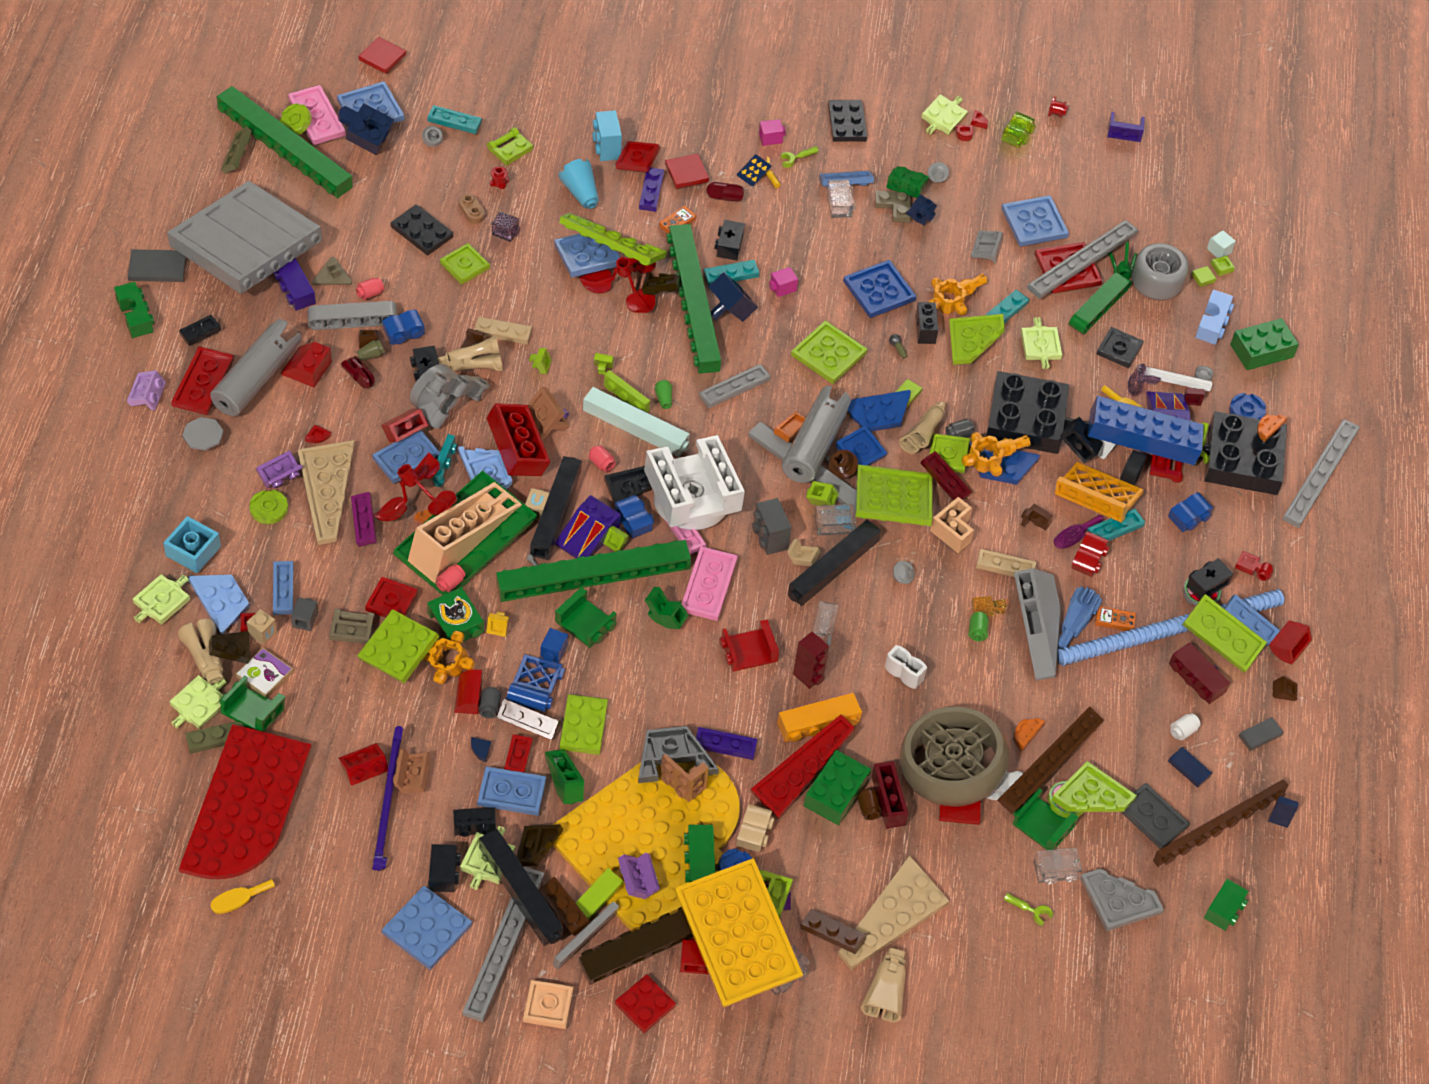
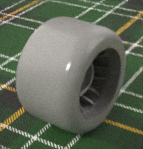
[1132,243,1189,300]

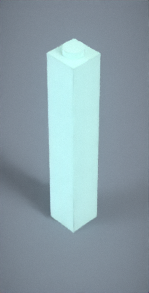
[583,387,690,457]

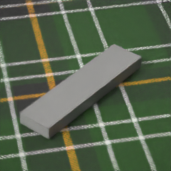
[699,364,770,409]
[553,902,619,969]

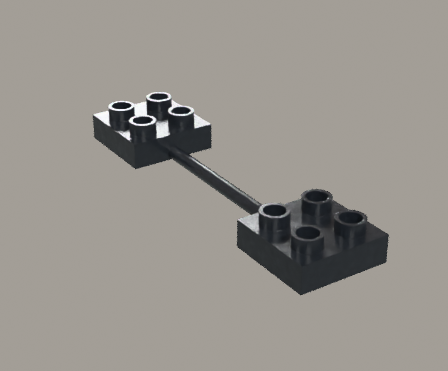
[986,371,1287,495]

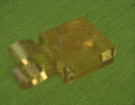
[971,596,1007,617]

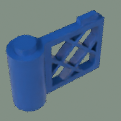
[506,654,565,712]

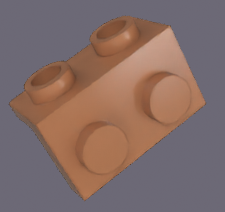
[393,749,431,794]

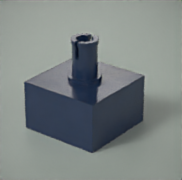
[708,272,758,322]

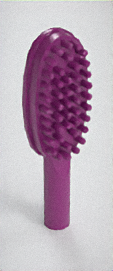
[1053,515,1103,549]

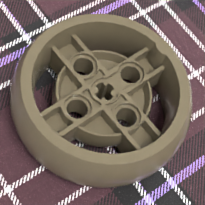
[900,707,1010,807]

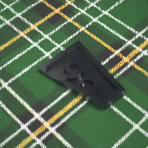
[604,466,652,506]

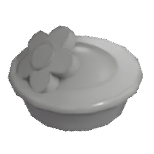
[422,126,443,147]
[928,162,949,183]
[893,561,915,584]

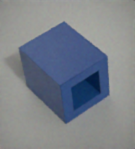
[540,628,568,663]

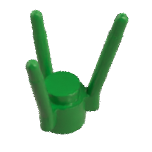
[1108,242,1137,279]

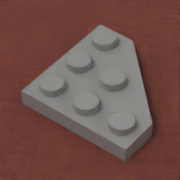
[1080,869,1164,931]

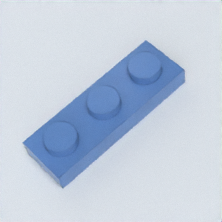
[819,171,874,188]
[273,561,294,615]
[1224,594,1280,646]

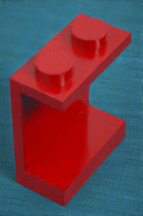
[719,619,779,672]

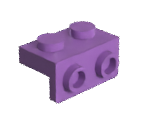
[256,450,303,489]
[618,853,660,899]

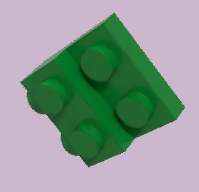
[886,166,929,198]

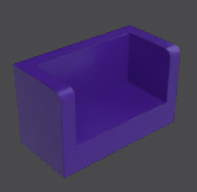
[1107,112,1145,142]

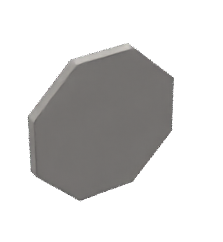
[182,417,224,451]

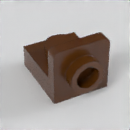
[460,328,485,357]
[1021,504,1053,531]

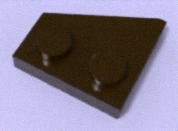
[642,272,680,295]
[209,631,251,664]
[517,824,563,866]

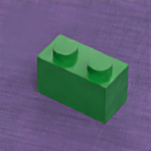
[1204,879,1249,931]

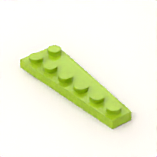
[559,213,667,265]

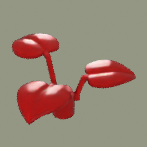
[580,257,656,313]
[374,452,457,521]

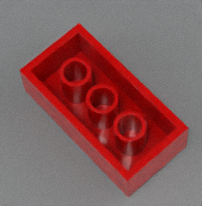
[486,403,550,476]

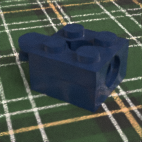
[338,103,394,155]

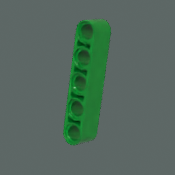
[1068,272,1132,335]

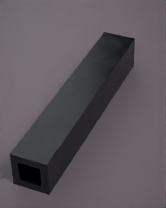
[530,456,582,560]
[788,519,881,606]
[479,828,563,946]

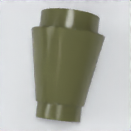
[356,340,385,361]

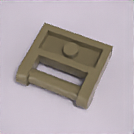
[329,609,375,644]

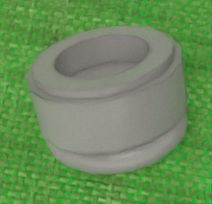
[1194,366,1214,381]

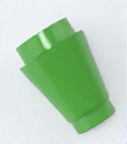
[654,380,672,409]

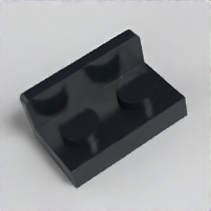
[453,808,496,837]

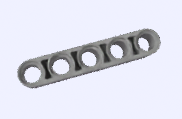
[307,301,398,330]

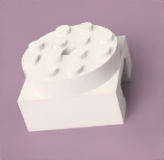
[644,435,745,530]

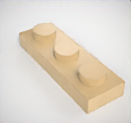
[475,317,532,345]
[976,549,1036,577]

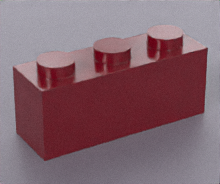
[793,631,829,689]
[1169,642,1230,704]
[871,761,909,829]

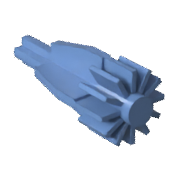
[1058,586,1102,650]

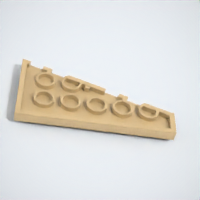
[298,440,354,545]
[838,856,949,970]

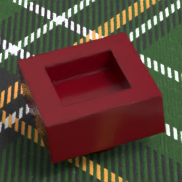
[1184,388,1205,406]

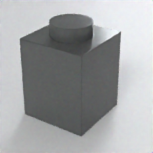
[291,597,318,631]

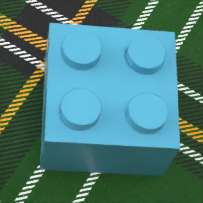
[592,110,622,161]
[163,516,221,574]

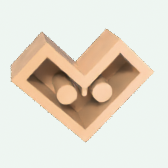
[930,497,974,554]

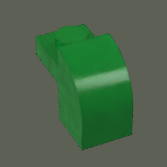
[644,587,689,629]

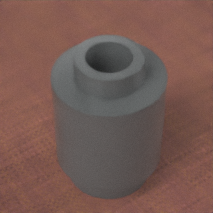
[946,418,974,438]
[479,687,501,718]

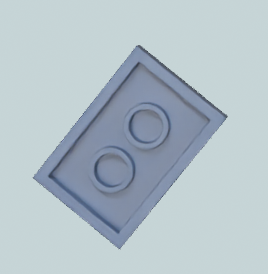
[372,430,440,484]
[477,767,546,816]

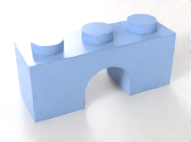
[1195,289,1234,345]

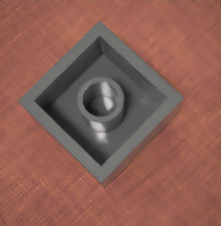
[752,498,792,555]

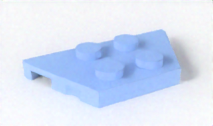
[458,446,512,490]
[188,575,250,635]

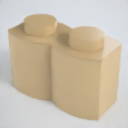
[736,804,775,852]

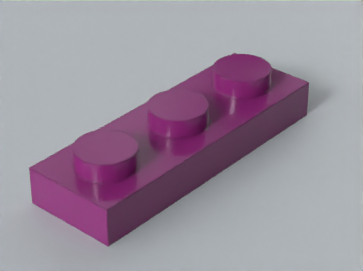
[351,492,377,547]

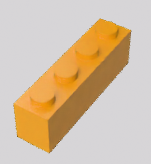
[777,692,862,743]

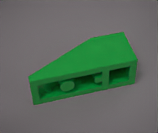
[545,749,584,804]

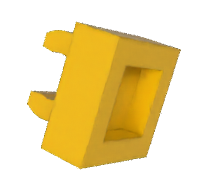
[486,611,509,637]

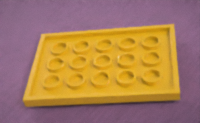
[675,858,803,1008]

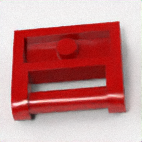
[1149,454,1183,483]

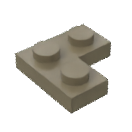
[875,190,911,223]

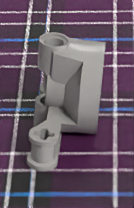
[410,364,490,429]

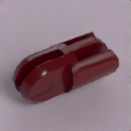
[706,182,744,202]
[341,355,375,389]

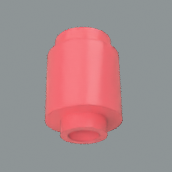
[356,277,384,300]
[589,445,616,473]
[436,564,465,592]

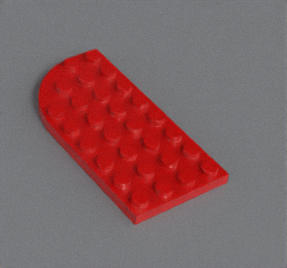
[179,724,312,880]

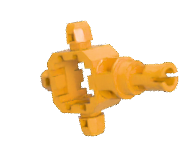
[929,273,987,316]
[961,432,1030,476]
[423,631,475,685]

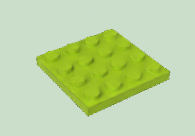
[855,465,932,526]

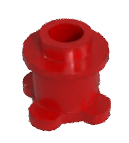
[1048,96,1069,118]
[489,166,509,189]

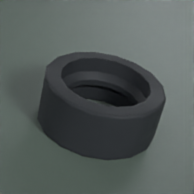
[1120,450,1147,486]

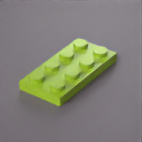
[1182,594,1267,673]

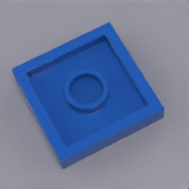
[835,425,887,472]

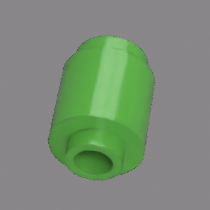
[968,612,989,642]

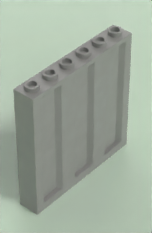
[167,181,322,294]

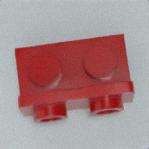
[339,743,388,786]

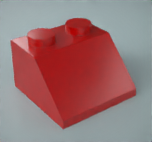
[281,342,332,388]

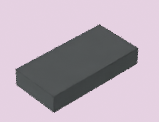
[1239,717,1283,751]

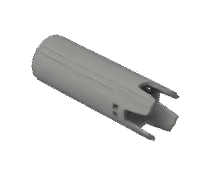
[210,319,301,416]
[782,386,851,483]

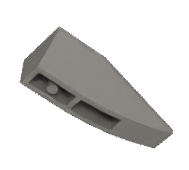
[1014,568,1061,681]

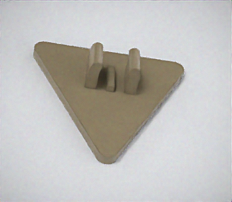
[312,257,352,285]

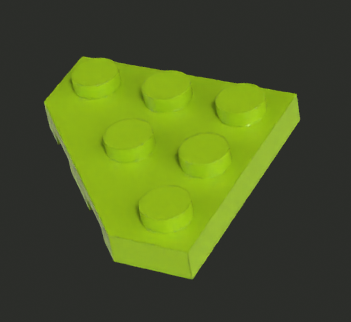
[949,314,1005,365]
[1051,761,1137,812]

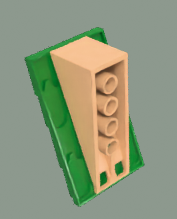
[393,470,537,595]

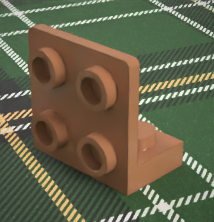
[660,754,709,802]

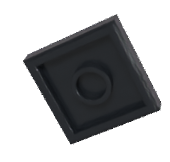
[1096,327,1144,369]

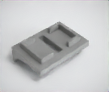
[971,231,1003,264]

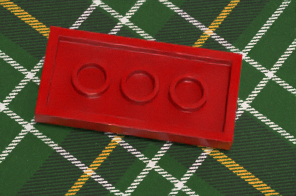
[171,346,234,415]

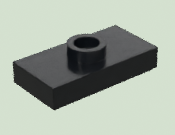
[179,315,221,346]

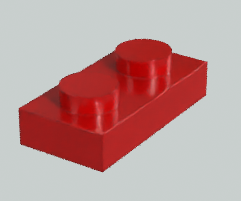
[504,734,533,773]

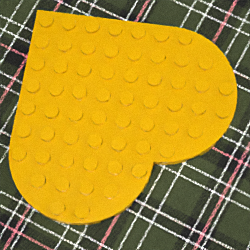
[552,761,740,939]

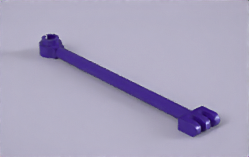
[372,726,403,871]

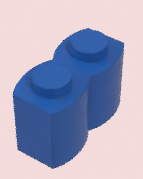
[382,310,425,345]
[1168,492,1213,532]
[614,495,654,538]

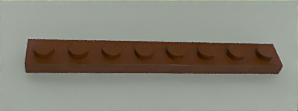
[997,706,1104,814]
[1153,779,1288,867]

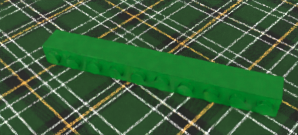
[216,86,353,199]
[666,224,721,374]
[496,540,691,602]

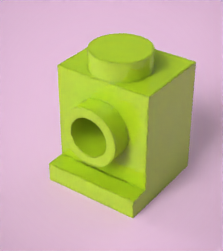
[806,481,839,510]

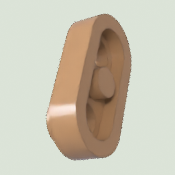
[459,194,484,224]

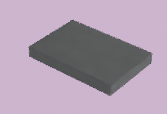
[128,249,186,282]
[1121,783,1190,849]

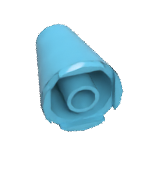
[558,159,599,209]

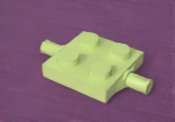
[921,94,968,135]
[1021,317,1062,369]
[133,574,190,625]
[170,675,227,730]
[460,826,515,890]

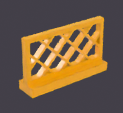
[1055,462,1144,523]

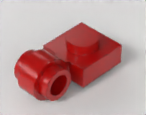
[1235,551,1273,581]

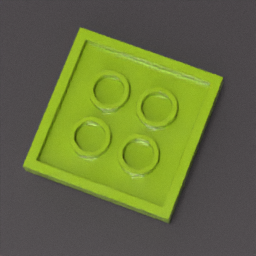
[791,320,868,384]
[357,609,439,684]

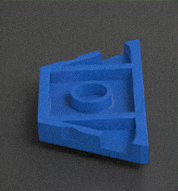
[847,390,911,432]
[969,441,1040,485]

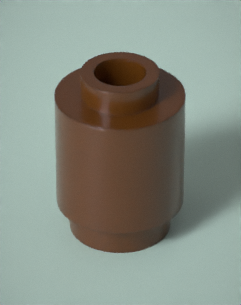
[857,788,881,820]

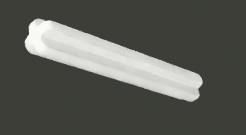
[1141,366,1212,392]

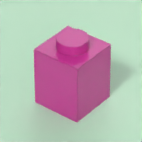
[759,119,786,146]
[769,267,798,297]

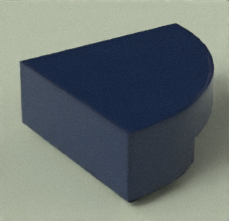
[471,737,491,762]

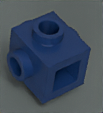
[906,194,937,226]

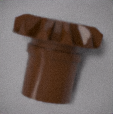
[828,450,858,479]

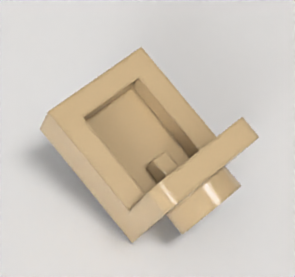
[788,539,821,566]

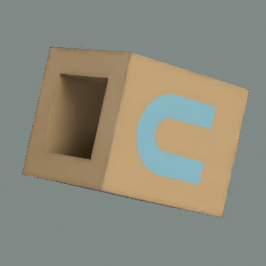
[525,488,550,521]
[247,609,277,645]

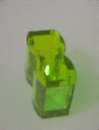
[1001,111,1036,148]

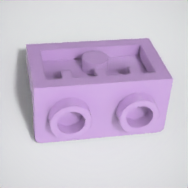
[127,370,166,410]

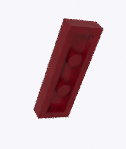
[920,451,972,501]

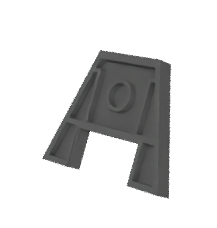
[638,726,719,783]

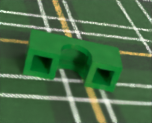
[114,281,155,338]

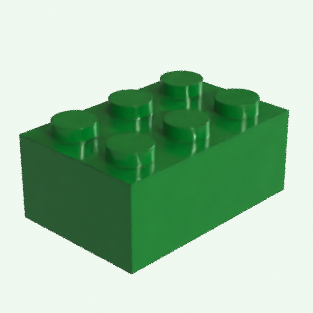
[1230,318,1299,371]
[804,750,871,826]

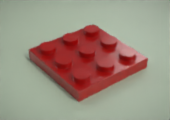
[1034,242,1102,294]

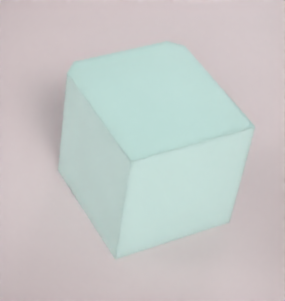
[1207,231,1236,258]

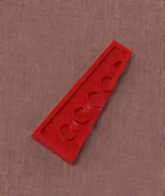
[751,714,855,819]

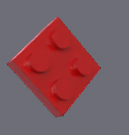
[615,141,660,172]
[365,577,418,618]
[615,974,676,1033]

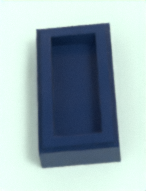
[1168,747,1212,788]
[1268,796,1299,828]

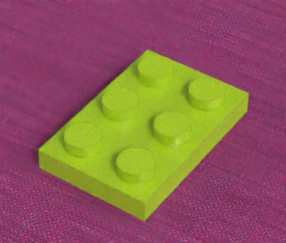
[560,694,608,755]

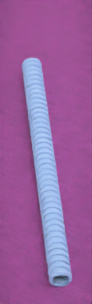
[1057,589,1284,666]

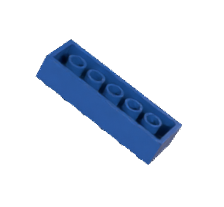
[1088,396,1203,465]

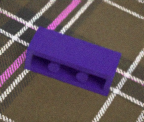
[272,258,316,311]

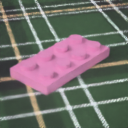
[288,85,346,145]
[682,546,738,621]

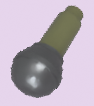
[889,334,908,359]

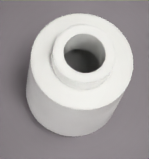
[1170,713,1201,741]

